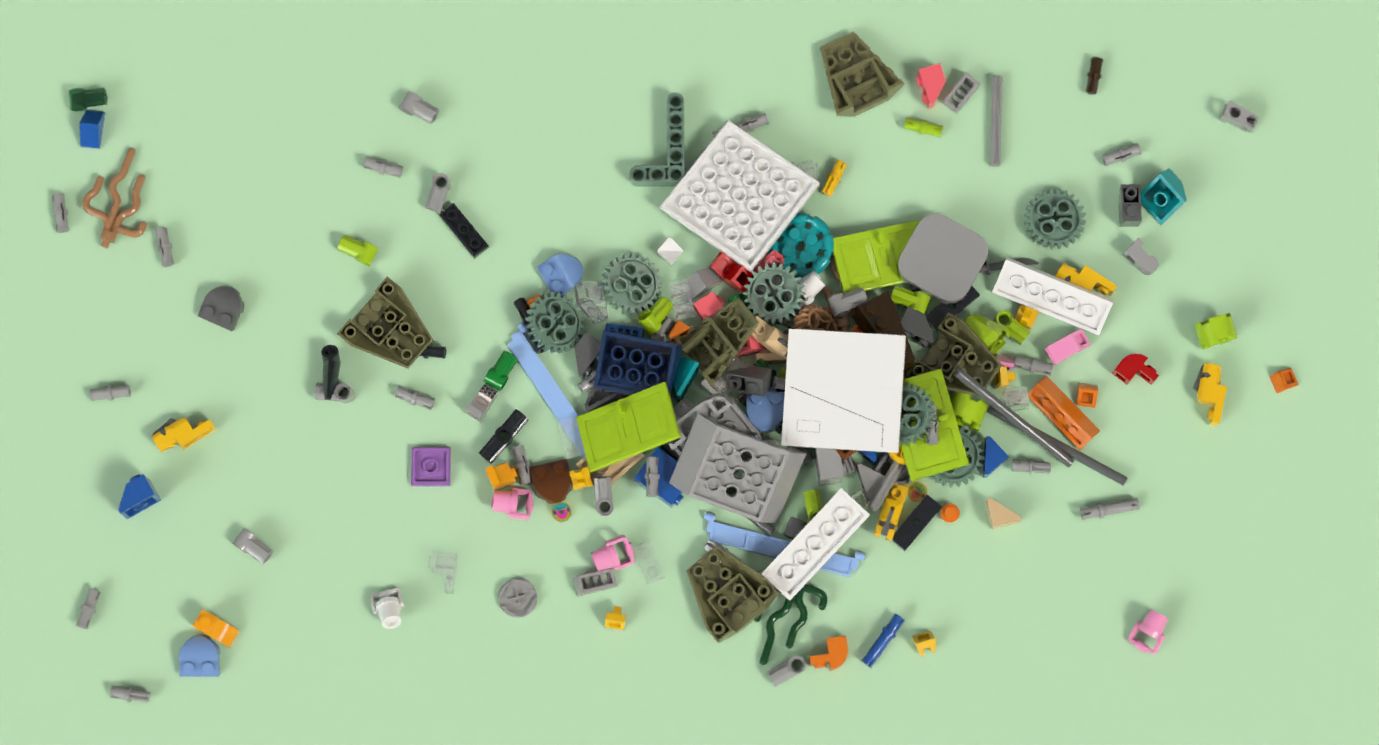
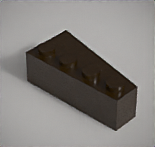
[852,291,915,372]

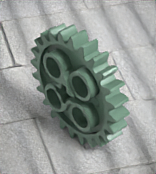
[1024,188,1086,250]
[601,253,663,315]
[743,262,806,325]
[525,292,586,354]
[899,383,936,446]
[929,426,985,488]

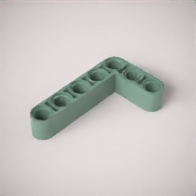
[630,92,685,187]

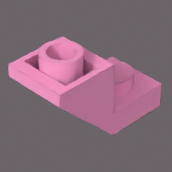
[1045,329,1091,365]

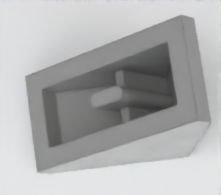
[680,267,722,302]
[856,463,885,504]

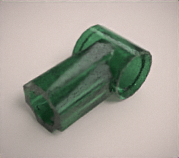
[68,88,108,112]

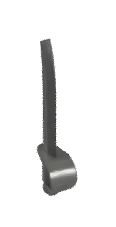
[979,258,1039,275]

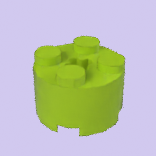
[1194,313,1237,350]
[950,392,988,431]

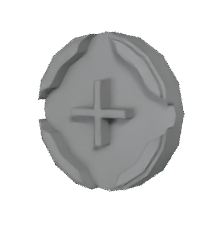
[499,578,537,618]

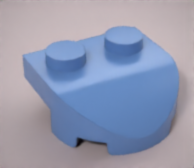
[537,254,584,296]
[746,391,785,433]
[179,635,221,677]

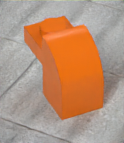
[809,636,848,671]

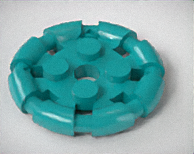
[767,213,834,278]

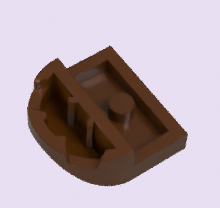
[529,459,573,504]

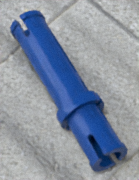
[861,613,905,668]

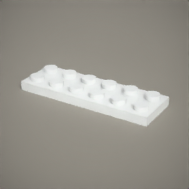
[992,257,1114,335]
[761,488,870,600]

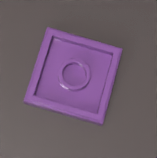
[411,447,451,487]

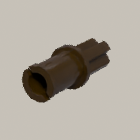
[1086,57,1103,95]

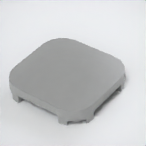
[897,213,988,304]
[668,393,762,474]

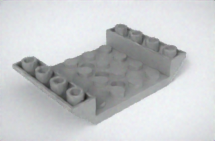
[669,413,806,523]

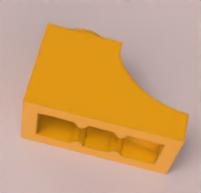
[485,462,518,491]
[193,609,240,648]

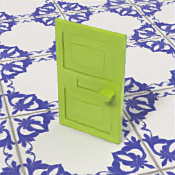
[833,219,922,294]
[901,369,969,482]
[576,382,681,472]

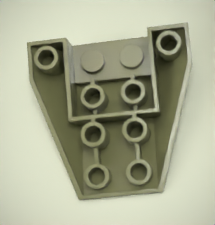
[337,276,433,369]
[906,312,1002,397]
[686,546,778,643]

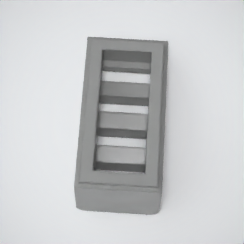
[942,72,981,113]
[573,567,617,597]

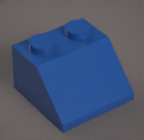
[118,474,161,519]

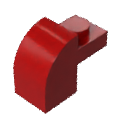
[709,252,754,292]
[1112,354,1159,385]

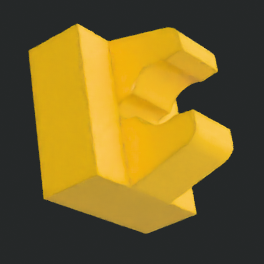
[1015,304,1038,330]
[994,366,1016,390]
[569,467,594,490]
[605,606,626,631]
[912,631,937,656]

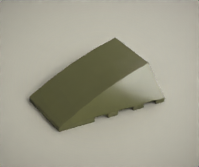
[820,32,904,117]
[673,298,760,387]

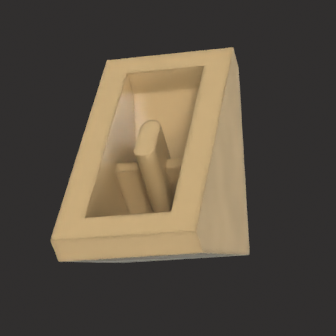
[985,497,1022,529]

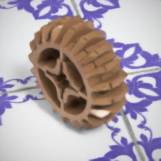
[793,304,840,332]

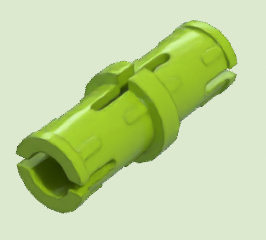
[904,117,943,137]

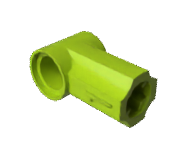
[337,235,378,266]
[891,285,931,314]
[637,297,673,335]
[993,310,1031,345]
[803,489,823,523]

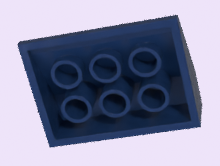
[593,330,683,395]

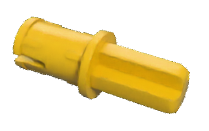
[822,160,847,197]

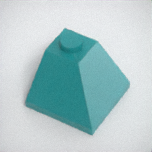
[1140,168,1187,225]
[672,357,699,403]

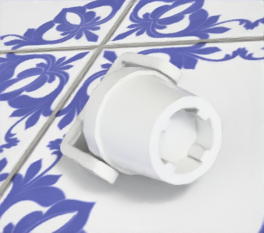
[785,271,826,311]
[370,588,404,629]

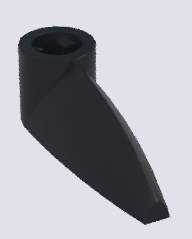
[321,345,341,400]

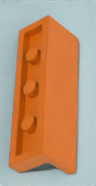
[1027,376,1100,450]

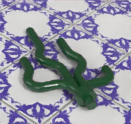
[754,583,828,665]

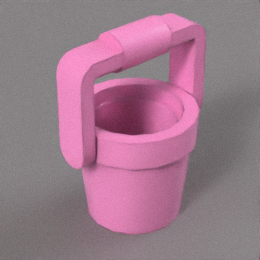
[491,488,534,520]
[591,535,634,571]
[1128,609,1168,654]

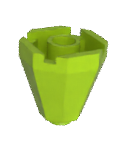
[963,313,1010,356]

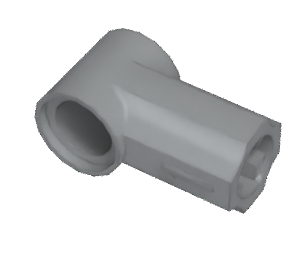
[399,91,439,124]
[425,173,451,213]
[827,287,868,318]
[314,382,355,403]
[594,476,614,516]
[232,528,273,564]
[767,656,806,687]

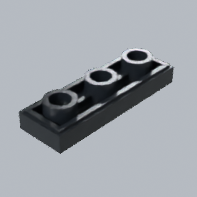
[439,203,489,259]
[926,286,980,332]
[892,494,942,551]

